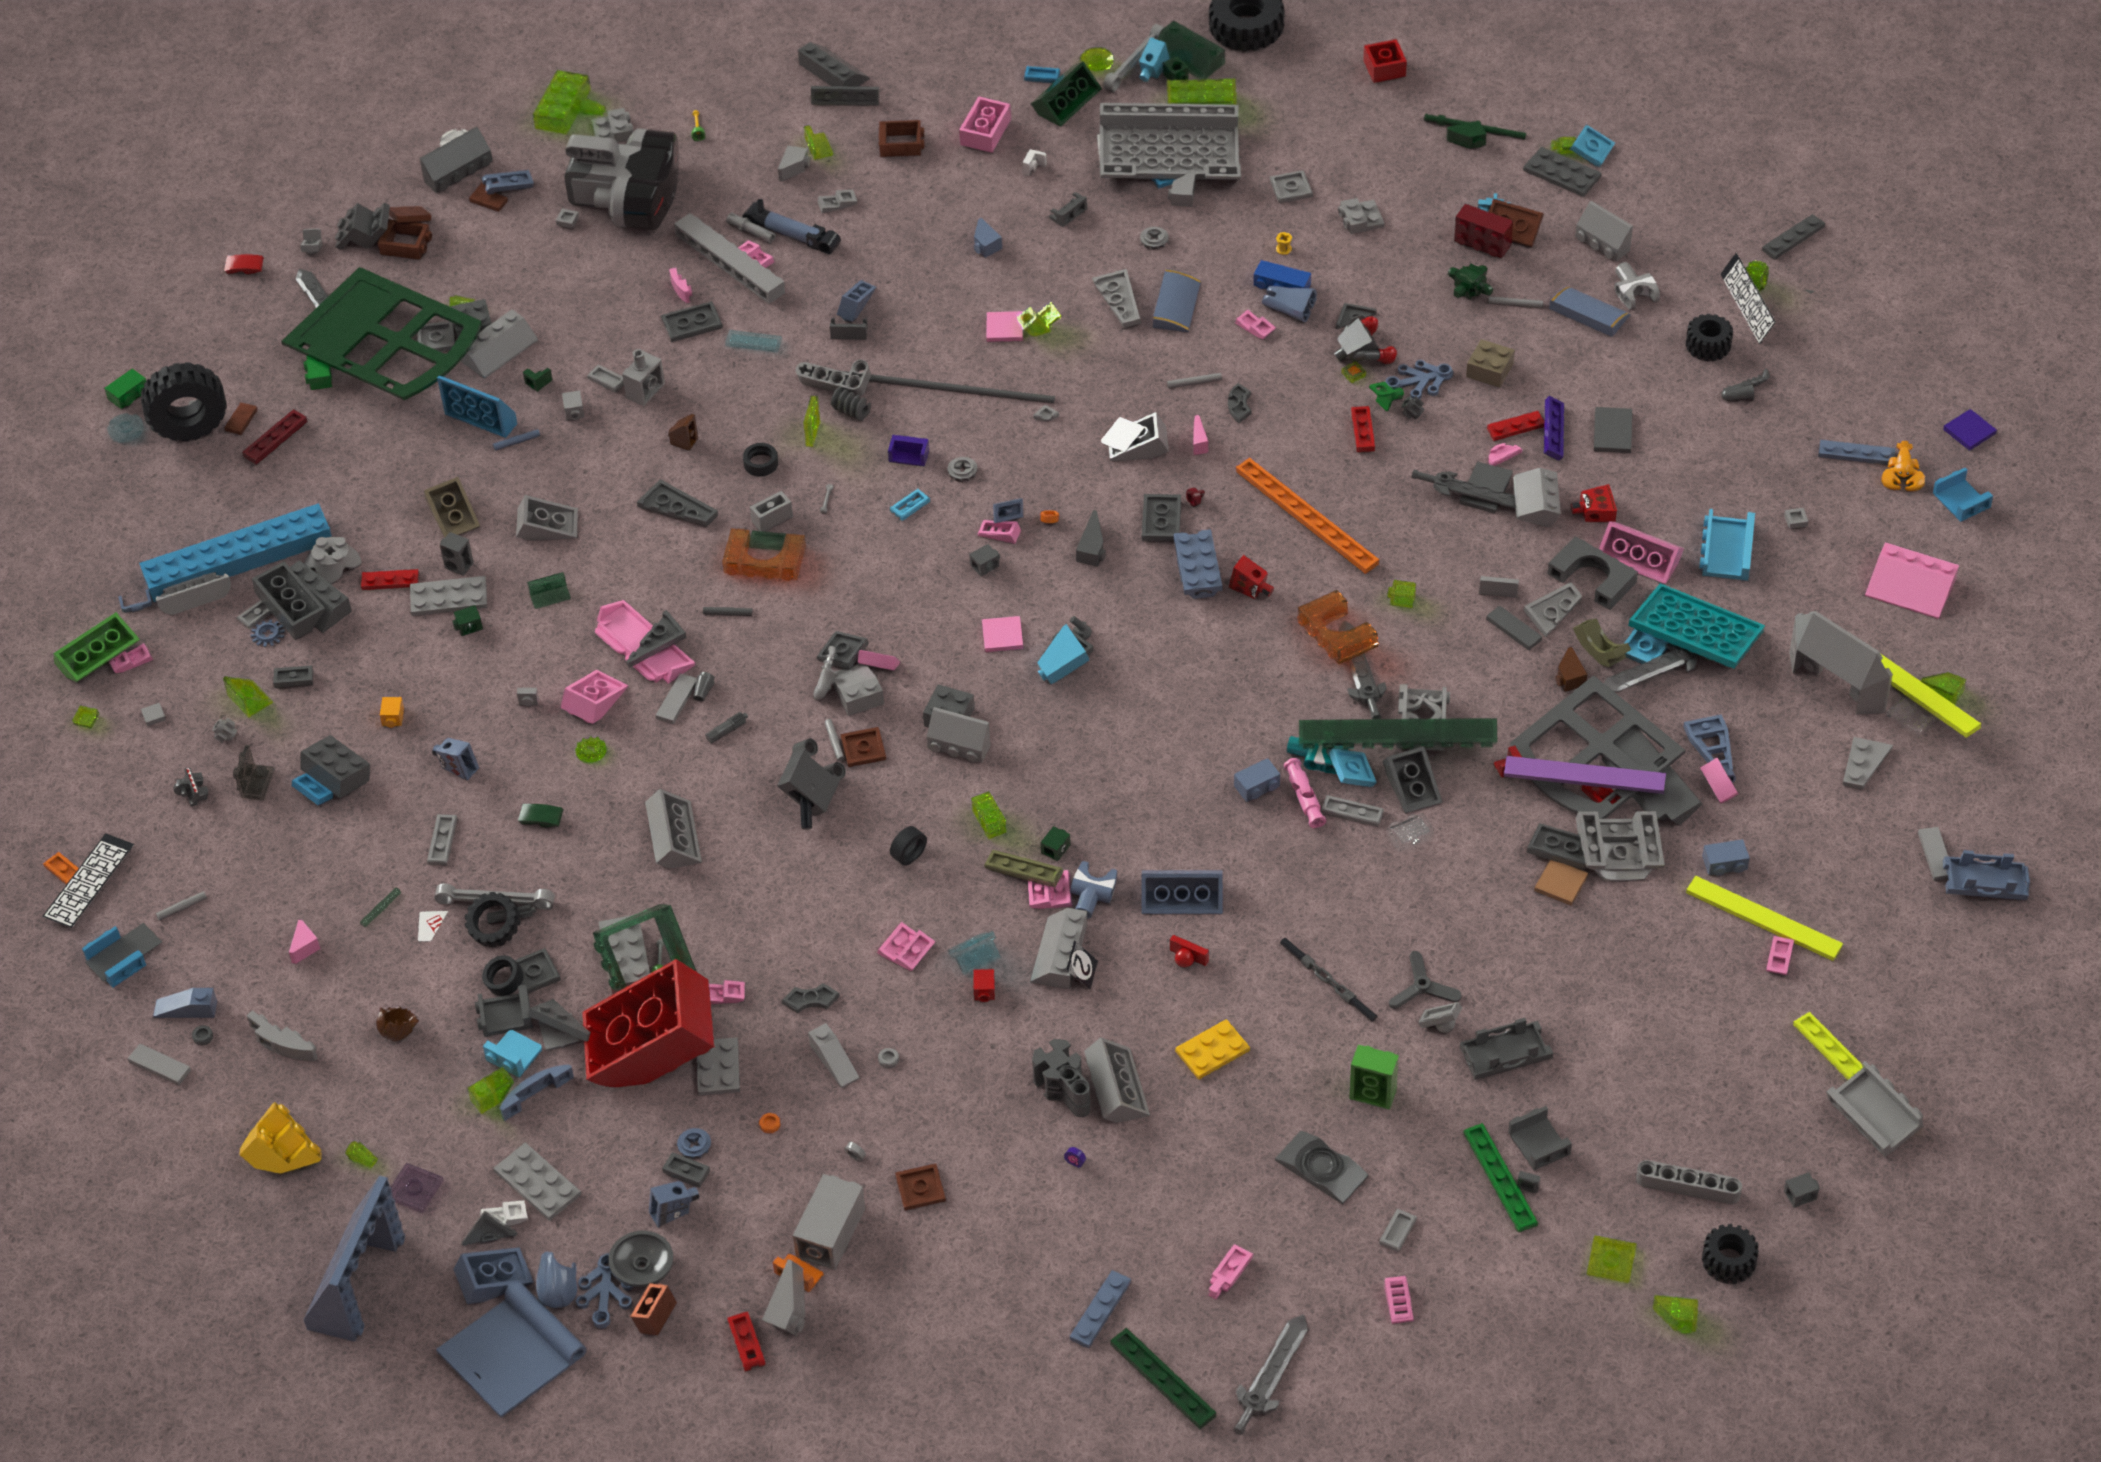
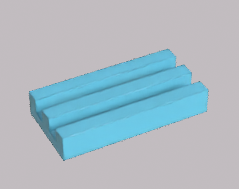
[890,489,930,521]

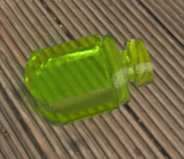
[1551,137,1577,154]

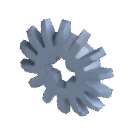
[250,620,285,647]

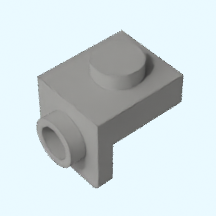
[301,228,322,254]

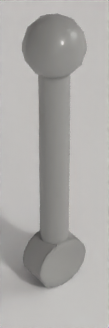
[820,484,833,514]

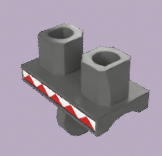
[173,768,208,807]

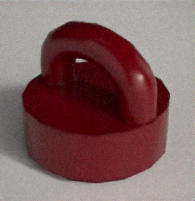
[1186,487,1205,507]

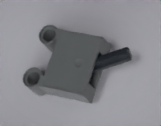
[777,738,846,830]

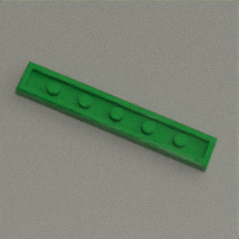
[1463,1123,1538,1233]

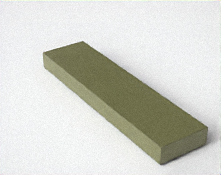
[984,850,1064,888]

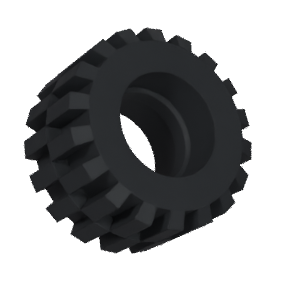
[1686,314,1733,361]
[1702,1224,1759,1284]

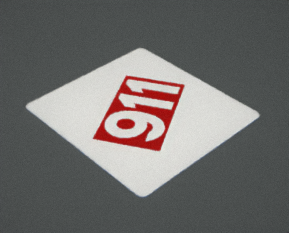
[418,911,448,941]

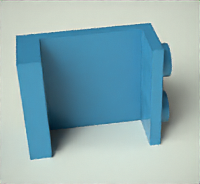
[1933,468,1993,522]
[82,926,146,988]

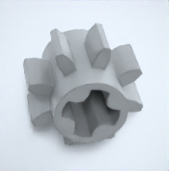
[212,718,237,743]

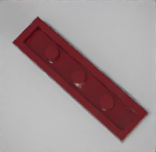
[242,409,308,465]

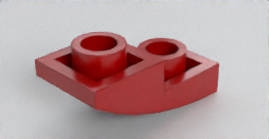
[224,254,264,275]

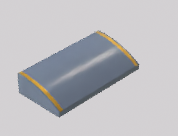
[1153,269,1201,332]
[1549,286,1630,337]

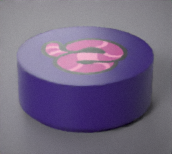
[1064,1147,1086,1168]

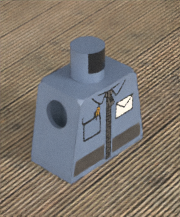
[649,1181,699,1227]

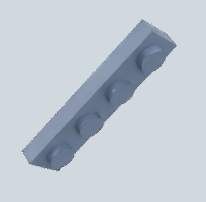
[1818,440,1895,465]
[1070,1270,1131,1349]

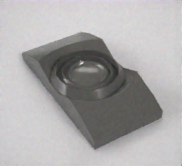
[1275,1131,1368,1205]

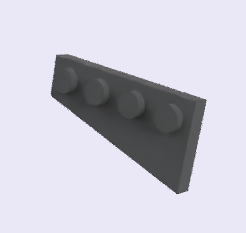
[637,479,718,527]

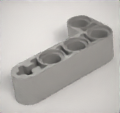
[796,360,871,396]

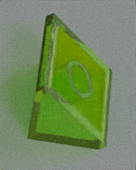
[223,676,273,718]

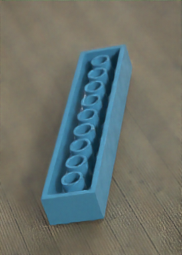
[139,503,332,602]

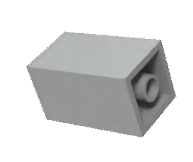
[793,1174,865,1270]

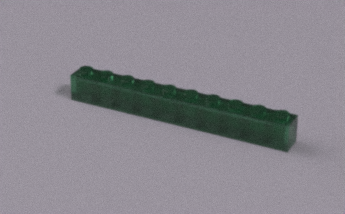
[1298,718,1498,749]

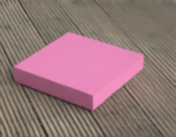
[987,311,1023,342]
[982,616,1023,652]

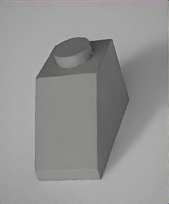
[778,146,811,181]
[1168,171,1196,207]

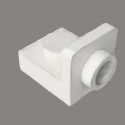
[1023,149,1046,176]

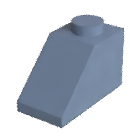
[974,218,1002,258]

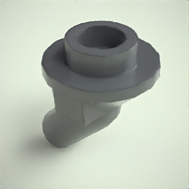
[1070,616,1092,639]

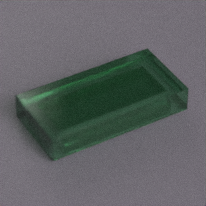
[749,531,789,551]

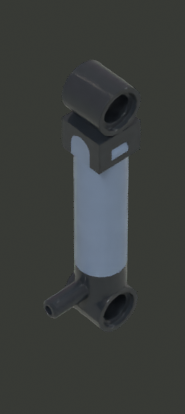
[742,199,841,255]

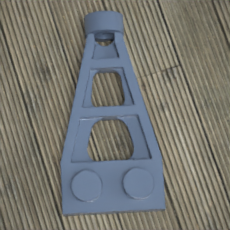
[1683,714,1736,783]

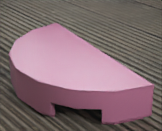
[1489,443,1522,466]

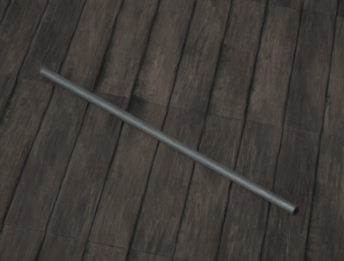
[838,370,1055,403]

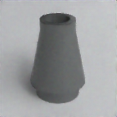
[693,672,715,701]

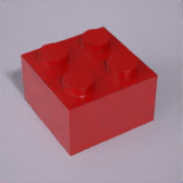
[1363,39,1407,83]

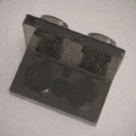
[233,745,275,801]

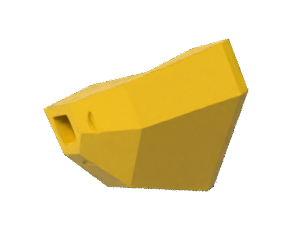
[239,1102,322,1174]

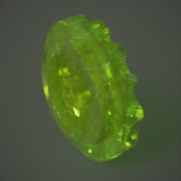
[575,736,607,763]

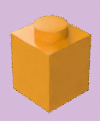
[380,697,404,728]

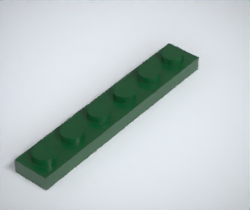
[1110,1327,1216,1430]

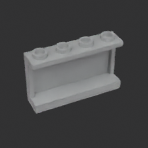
[1826,1061,1924,1157]

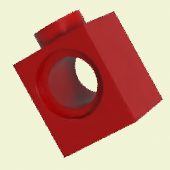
[974,969,995,1002]

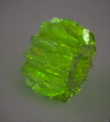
[1746,261,1769,291]

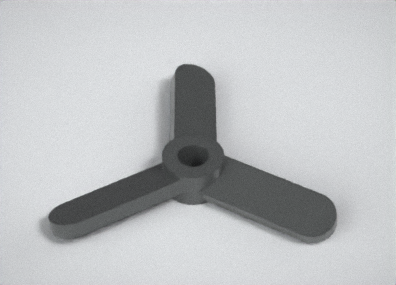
[1389,951,1462,1008]

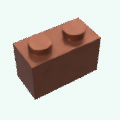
[630,1283,677,1336]

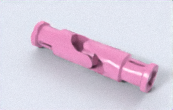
[1284,758,1326,828]

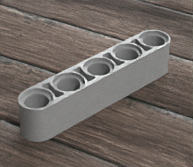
[1636,1160,1742,1204]

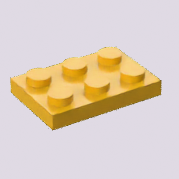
[1175,1019,1250,1080]

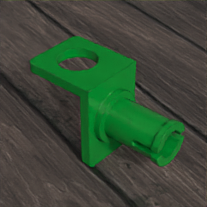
[1369,381,1404,411]

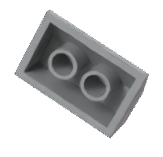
[1575,201,1633,262]
[1513,468,1561,527]
[927,707,991,763]

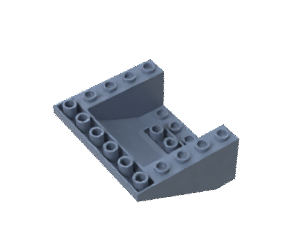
[303,1176,405,1342]

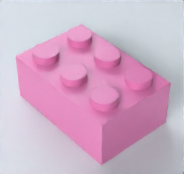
[959,96,1011,153]

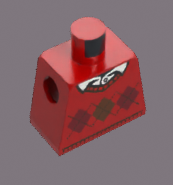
[1571,484,1617,522]
[1228,555,1274,599]

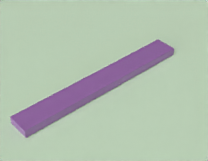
[1504,756,1666,794]

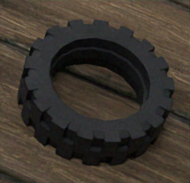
[465,892,521,947]

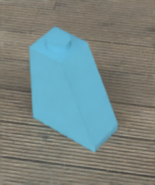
[1037,624,1090,684]

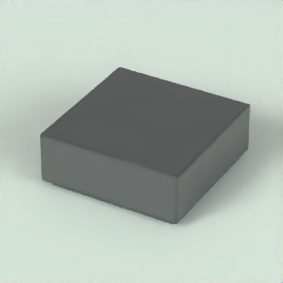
[1517,1171,1541,1193]

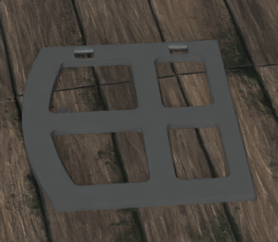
[1510,675,1686,819]

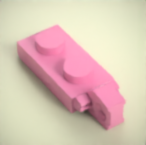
[1209,1244,1253,1300]

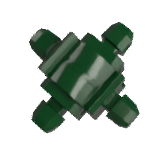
[1448,263,1493,300]

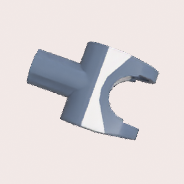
[1070,861,1117,919]

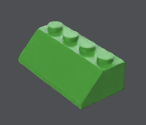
[53,612,140,682]

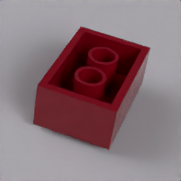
[1454,204,1513,258]

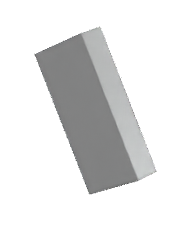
[587,364,624,393]
[1379,1209,1417,1253]

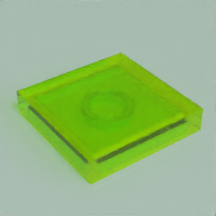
[803,396,821,447]
[1586,1235,1637,1283]

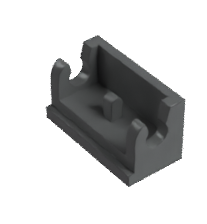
[1049,192,1087,227]
[829,318,868,340]

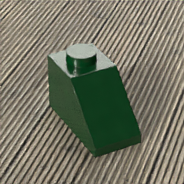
[1446,120,1486,149]

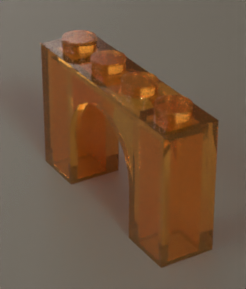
[722,528,806,581]
[1297,590,1378,664]

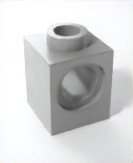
[562,390,584,420]

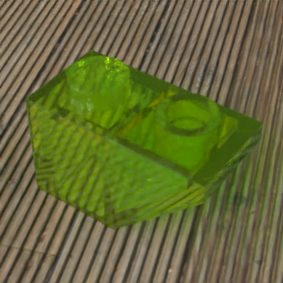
[467,1066,514,1114]

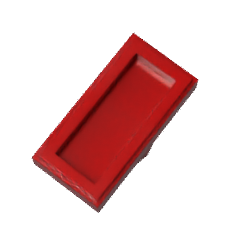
[1170,935,1209,968]

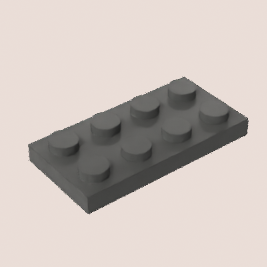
[1523,147,1602,197]

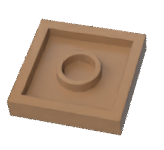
[1534,860,1588,906]

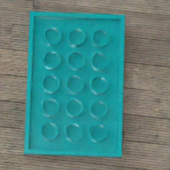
[1628,583,1765,669]

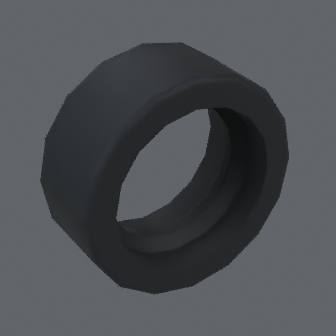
[743,443,778,477]
[890,826,927,865]
[482,955,524,996]

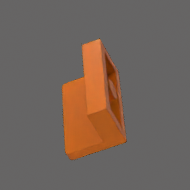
[773,1254,823,1292]

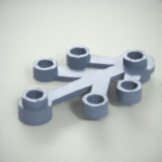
[1385,360,1453,399]
[576,1253,634,1329]

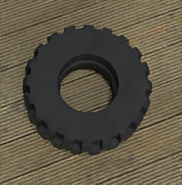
[1209,0,1285,51]
[141,362,227,441]

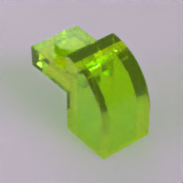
[1016,302,1062,337]

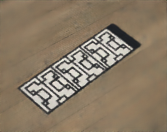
[1720,253,1776,344]
[42,833,134,928]

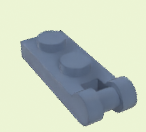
[482,170,534,194]

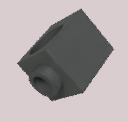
[969,544,1000,576]
[1784,1172,1820,1208]

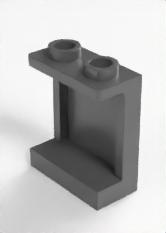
[475,985,533,1037]

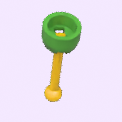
[691,110,705,141]

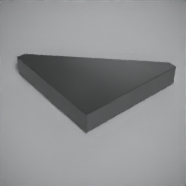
[1335,303,1377,329]
[462,1211,517,1246]

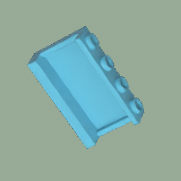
[1699,509,1755,581]

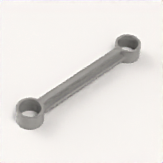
[1103,24,1167,92]
[434,883,555,910]

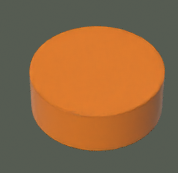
[759,1113,781,1133]

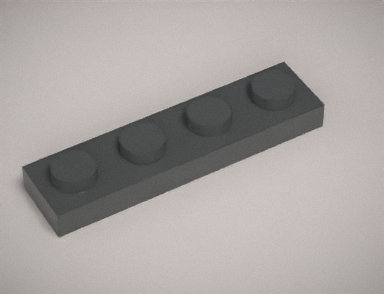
[811,86,880,105]
[1762,214,1825,260]

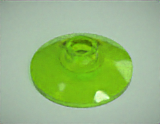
[1080,47,1114,71]

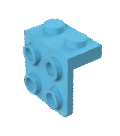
[483,1030,542,1078]

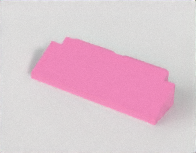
[595,600,695,684]

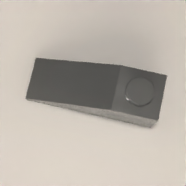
[1076,510,1106,566]

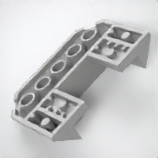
[1789,611,1893,714]

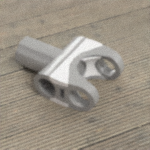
[1614,262,1660,310]

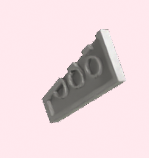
[1092,269,1141,328]

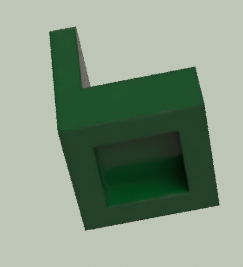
[523,368,553,392]

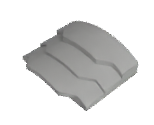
[1575,811,1665,882]

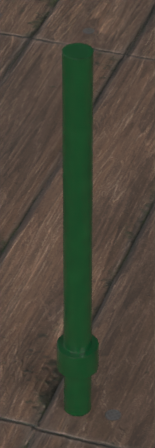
[1424,114,1527,140]

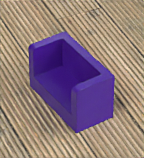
[888,435,929,466]

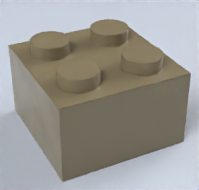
[1466,339,1515,388]

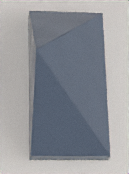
[993,498,1023,523]

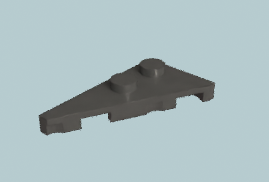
[626,610,686,668]
[528,999,591,1042]

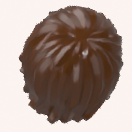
[376,1006,419,1042]

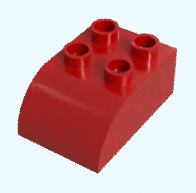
[582,959,714,1088]

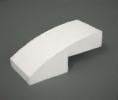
[480,1200,528,1226]

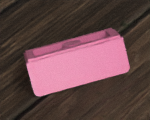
[858,650,900,670]

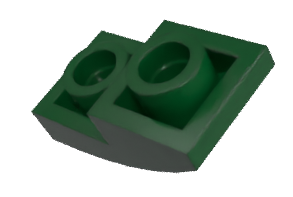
[518,804,564,827]

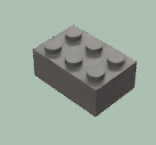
[300,735,370,798]

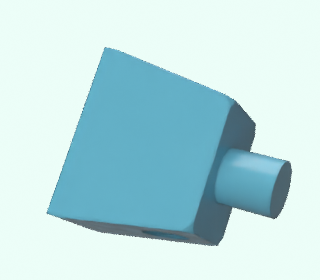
[1139,37,1170,82]

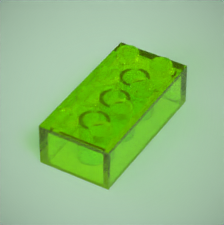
[533,70,591,135]
[1167,78,1237,105]

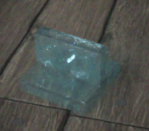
[948,931,1001,975]

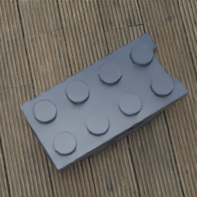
[1174,529,1222,599]
[1942,850,2030,900]

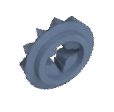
[677,1128,711,1159]

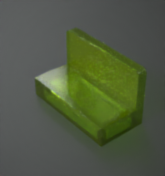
[803,125,834,160]

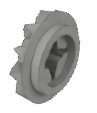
[1140,227,1168,249]
[948,457,977,482]

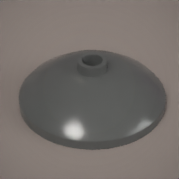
[609,1231,674,1287]

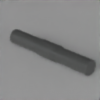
[703,607,753,616]

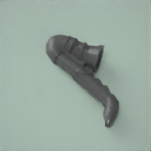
[1721,368,1770,401]

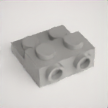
[591,108,633,142]
[1338,198,1384,234]

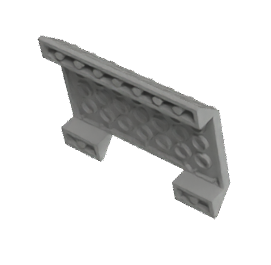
[1100,103,1241,180]

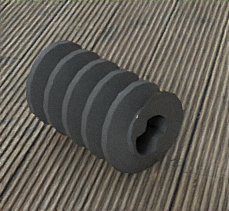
[831,387,871,421]

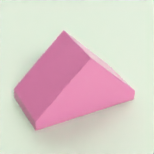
[289,920,320,964]

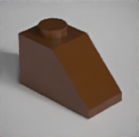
[668,414,698,451]
[1555,647,1587,692]

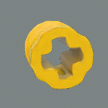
[1276,232,1292,255]

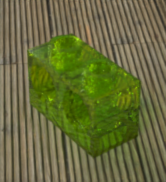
[971,791,1007,840]

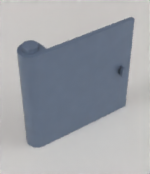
[436,1281,587,1418]

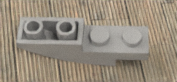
[246,1010,318,1061]

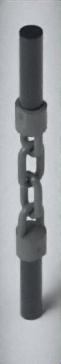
[1280,938,1377,1022]

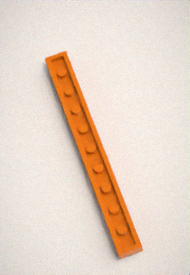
[1236,458,1379,574]

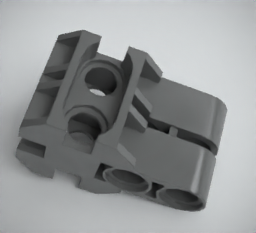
[1032,1039,1091,1117]

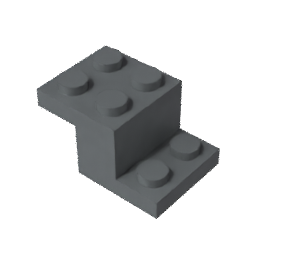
[335,202,390,249]

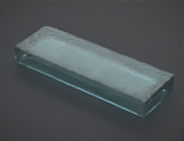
[725,330,782,353]

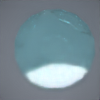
[107,413,144,443]

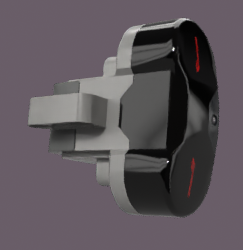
[564,128,679,230]

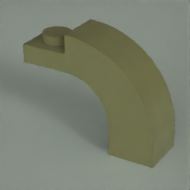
[1573,618,1631,667]

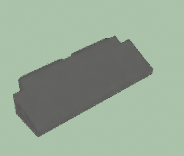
[1602,727,1703,825]

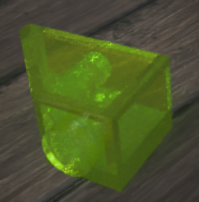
[1921,672,1967,705]
[1653,1295,1698,1334]

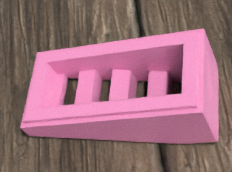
[1193,415,1209,455]
[978,520,1021,544]
[1384,1276,1413,1324]

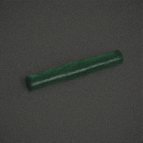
[360,887,401,927]

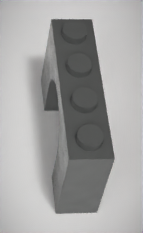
[1548,536,1638,610]

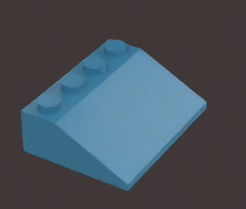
[437,375,518,438]

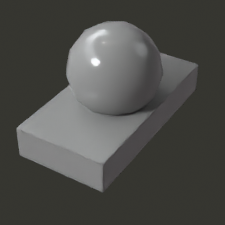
[1418,1002,1462,1033]

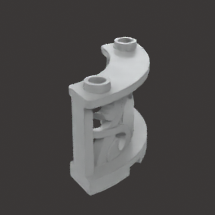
[1396,684,1450,751]

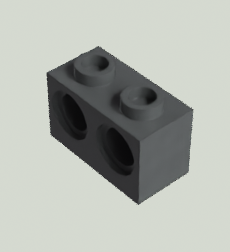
[439,532,474,576]

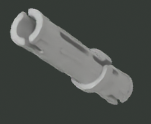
[726,212,776,243]

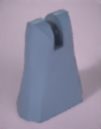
[1262,286,1317,322]

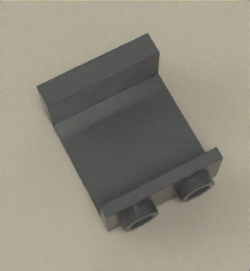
[1508,1106,1572,1170]

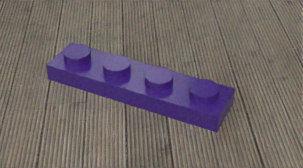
[1544,395,1564,461]

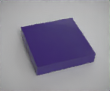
[1943,409,1997,451]

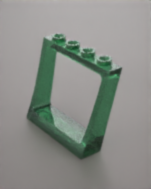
[593,904,697,993]

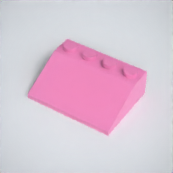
[1865,542,1959,619]

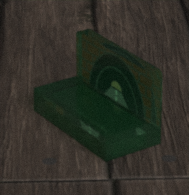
[527,572,571,609]

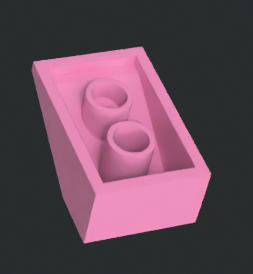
[561,670,628,724]

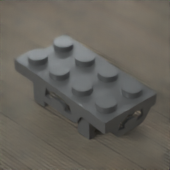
[1460,1017,1553,1080]

